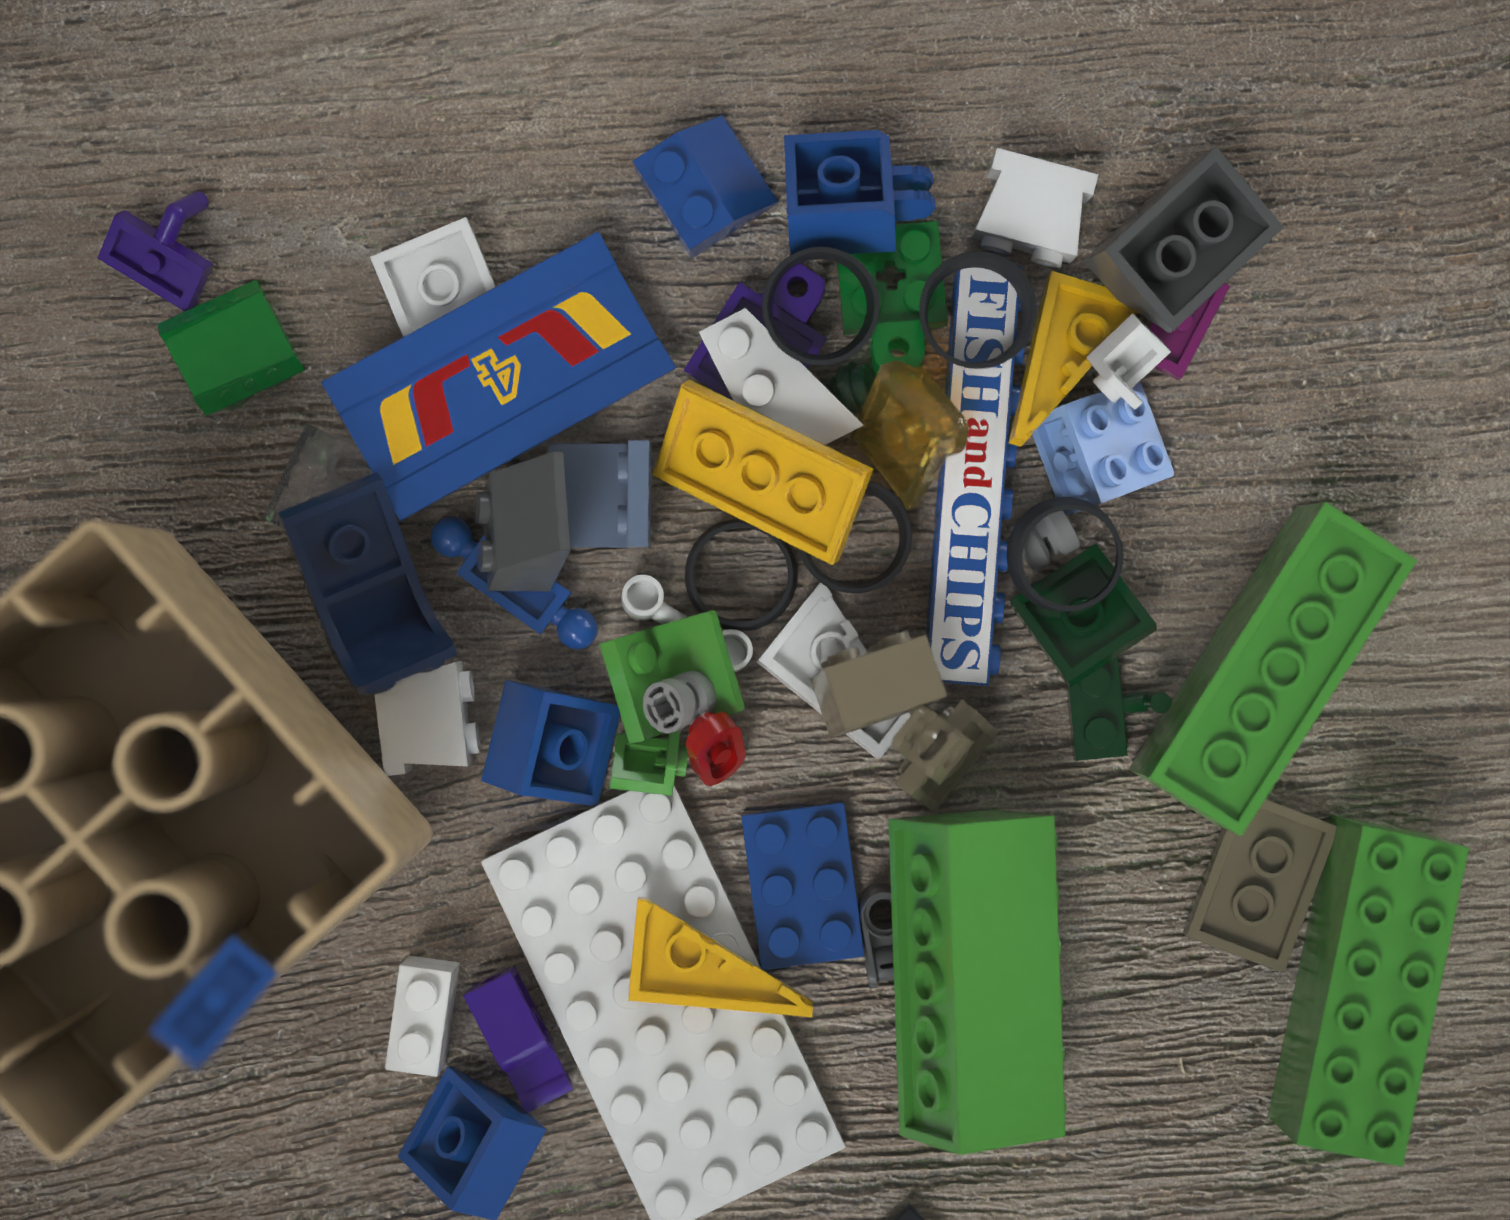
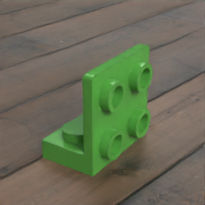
[599,610,745,744]

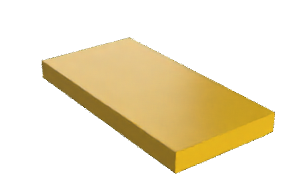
[652,380,873,565]

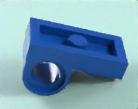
[150,936,278,1072]

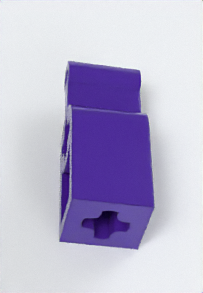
[463,965,574,1113]

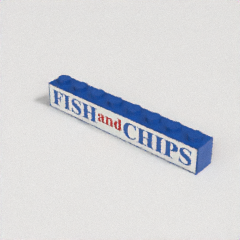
[926,266,1025,686]

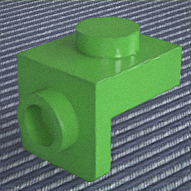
[610,730,688,796]

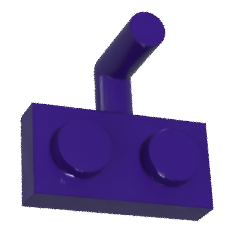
[97,191,214,311]

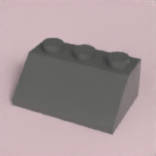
[1083,147,1284,333]

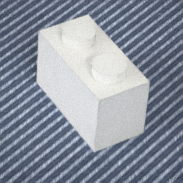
[385,956,460,1077]

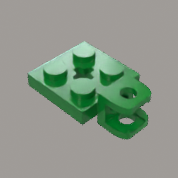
[837,221,948,381]

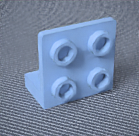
[1032,381,1174,516]

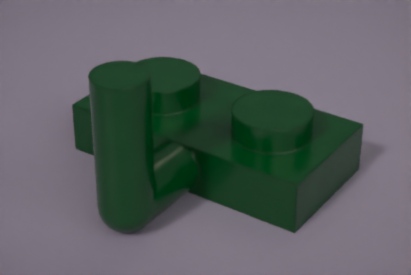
[1066,656,1172,761]

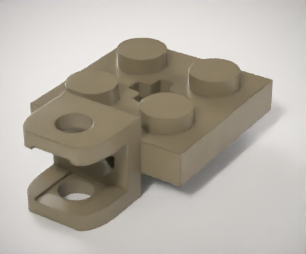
[892,700,999,812]

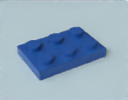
[741,801,864,970]

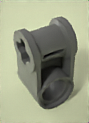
[859,883,894,989]

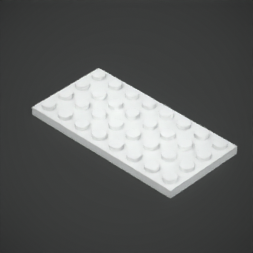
[480,783,846,1220]

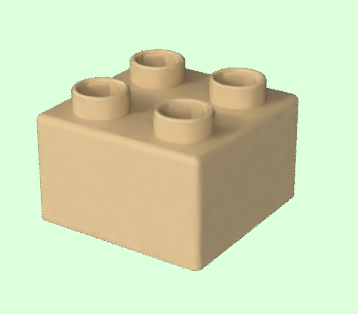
[0,520,433,1162]

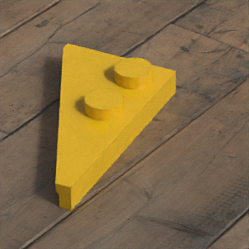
[1009,271,1138,447]
[628,897,813,1017]

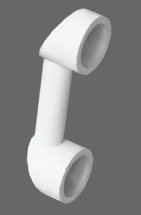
[621,575,753,673]

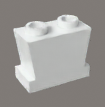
[971,148,1099,268]
[374,661,481,776]

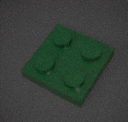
[1010,543,1157,688]

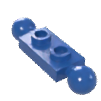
[431,516,598,650]

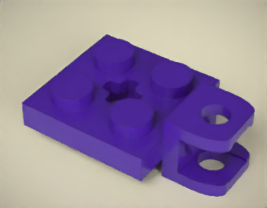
[683,263,827,400]

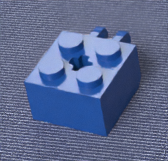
[784,130,936,255]

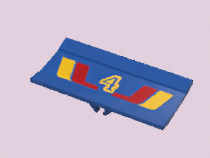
[321,231,676,522]

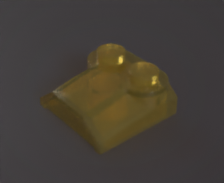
[850,360,969,510]

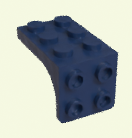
[277,472,457,695]

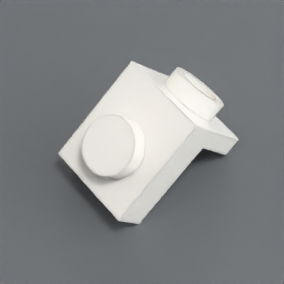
[1086,313,1171,410]

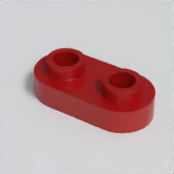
[686,712,746,786]

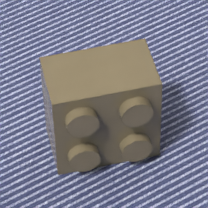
[810,631,947,739]

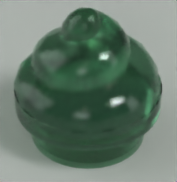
[827,361,879,414]

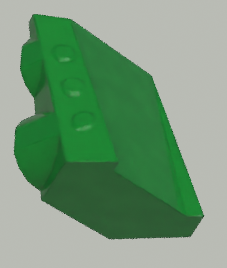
[157,279,305,416]

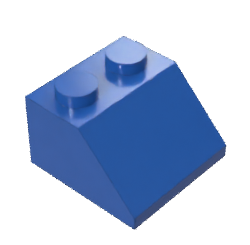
[633,115,778,259]
[481,680,620,806]
[398,1066,547,1220]

